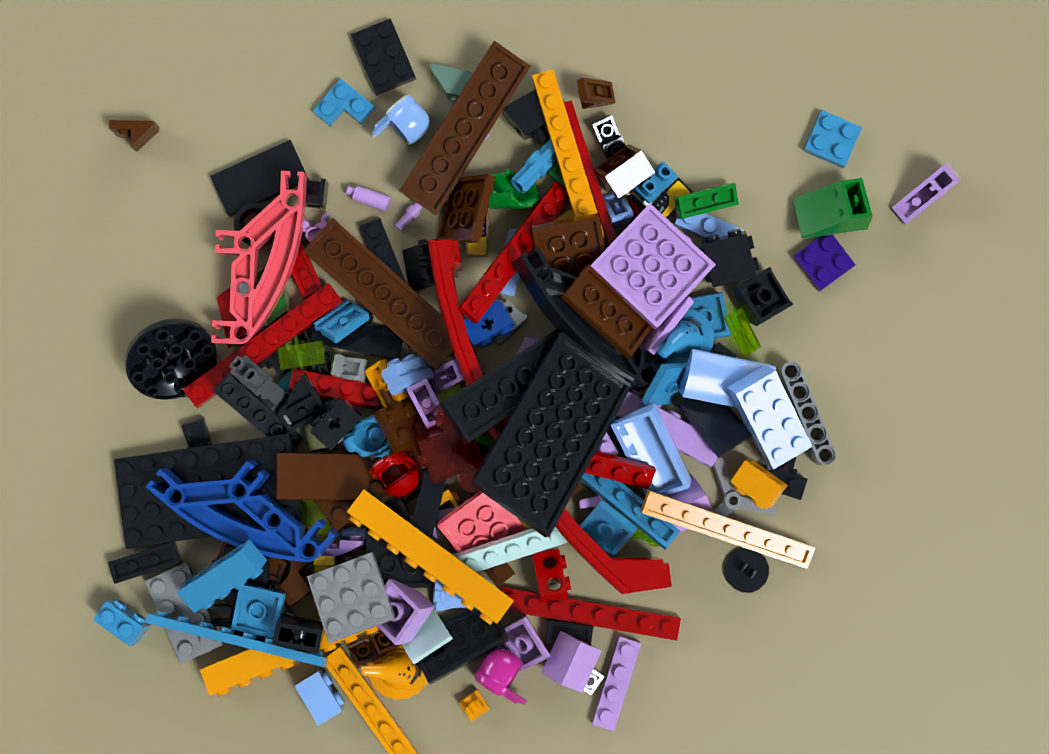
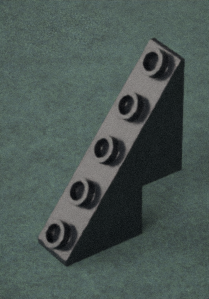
[212,374,304,449]

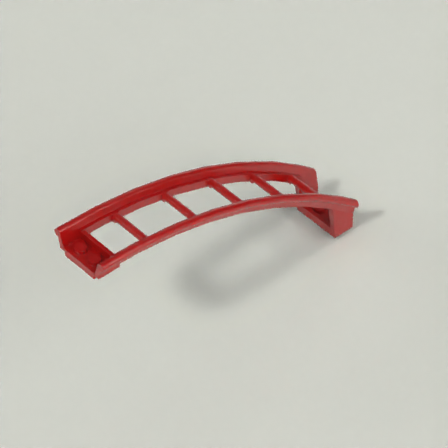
[427,239,672,594]

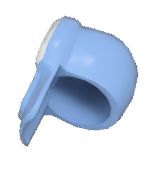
[372,95,430,145]

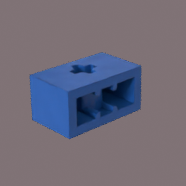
[464,299,516,348]

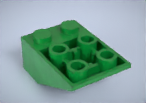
[793,178,873,239]

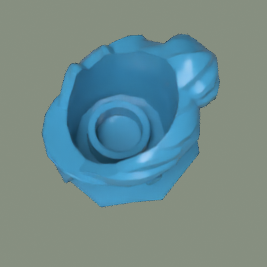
[343,415,392,458]

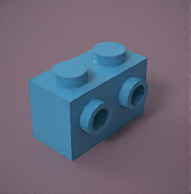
[93,599,150,646]

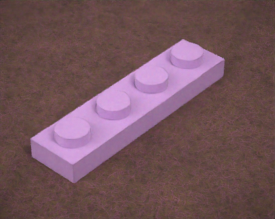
[592,636,641,731]

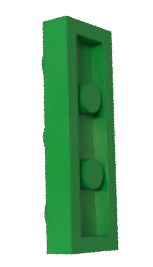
[674,183,739,219]

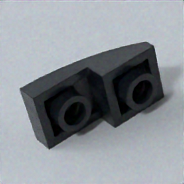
[590,114,626,159]

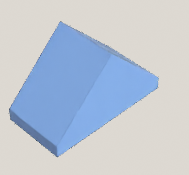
[603,193,634,228]

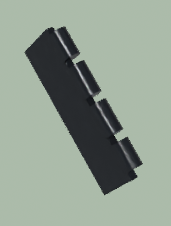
[310,322,403,360]

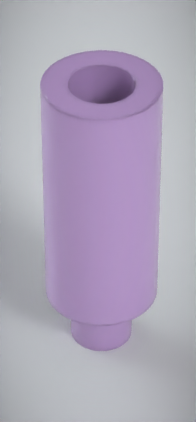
[346,185,391,212]

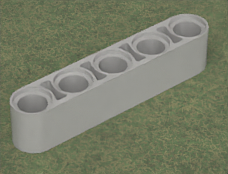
[777,361,836,466]

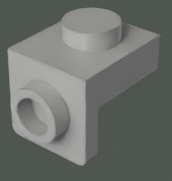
[331,354,369,383]

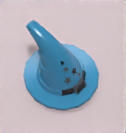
[656,309,714,364]

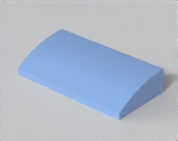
[678,349,776,407]
[611,403,692,496]

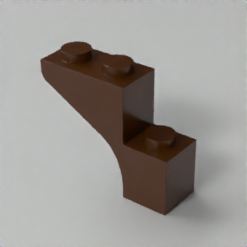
[276,522,315,607]

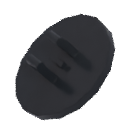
[724,548,769,593]

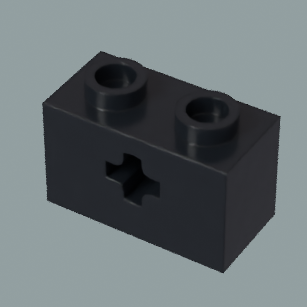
[310,396,362,451]
[272,613,325,653]

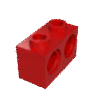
[532,548,571,603]

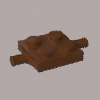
[374,390,432,463]

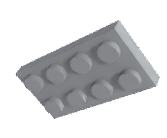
[145,562,224,664]

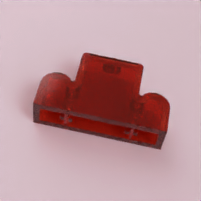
[416,403,484,492]

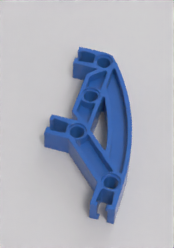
[146,460,340,562]

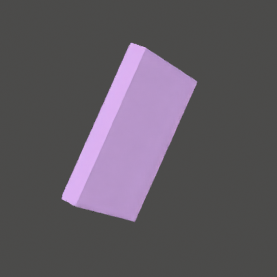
[641,296,694,355]

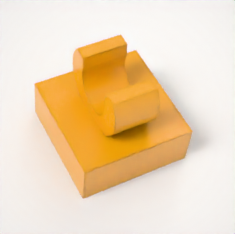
[458,689,490,722]

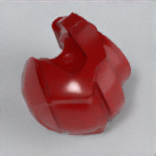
[369,451,420,498]

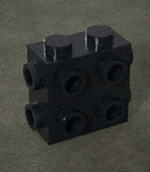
[699,229,760,288]

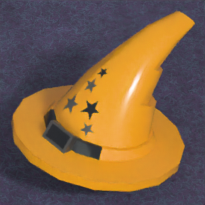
[361,644,427,700]

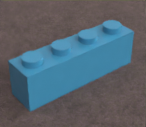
[176,539,267,613]

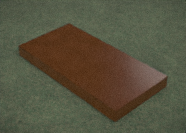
[561,264,652,359]
[276,453,369,500]

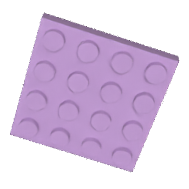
[591,204,716,330]

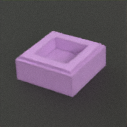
[578,496,602,509]

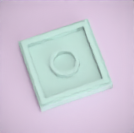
[402,609,453,664]

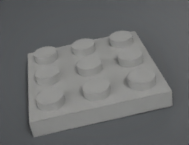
[307,552,396,643]

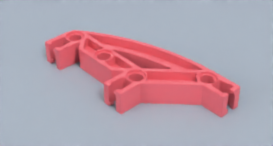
[211,171,307,344]

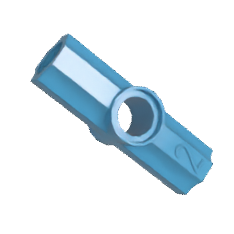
[510,139,557,194]

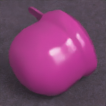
[474,648,527,705]

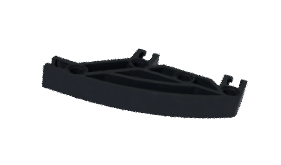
[512,246,666,391]

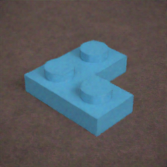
[313,79,375,127]

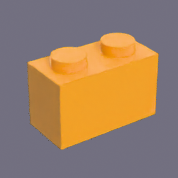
[730,459,787,509]

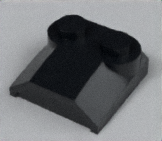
[733,267,793,327]

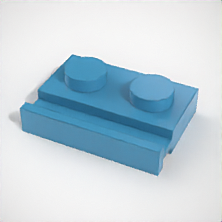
[313,300,370,343]

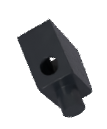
[502,90,550,145]

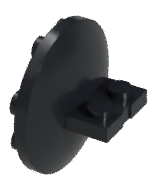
[124,318,217,400]

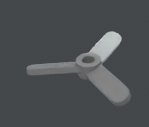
[703,458,777,537]

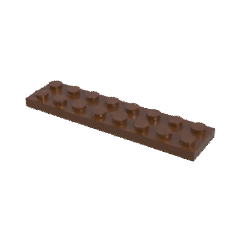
[399,41,531,216]
[303,218,453,370]

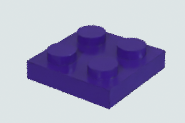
[793,234,856,292]

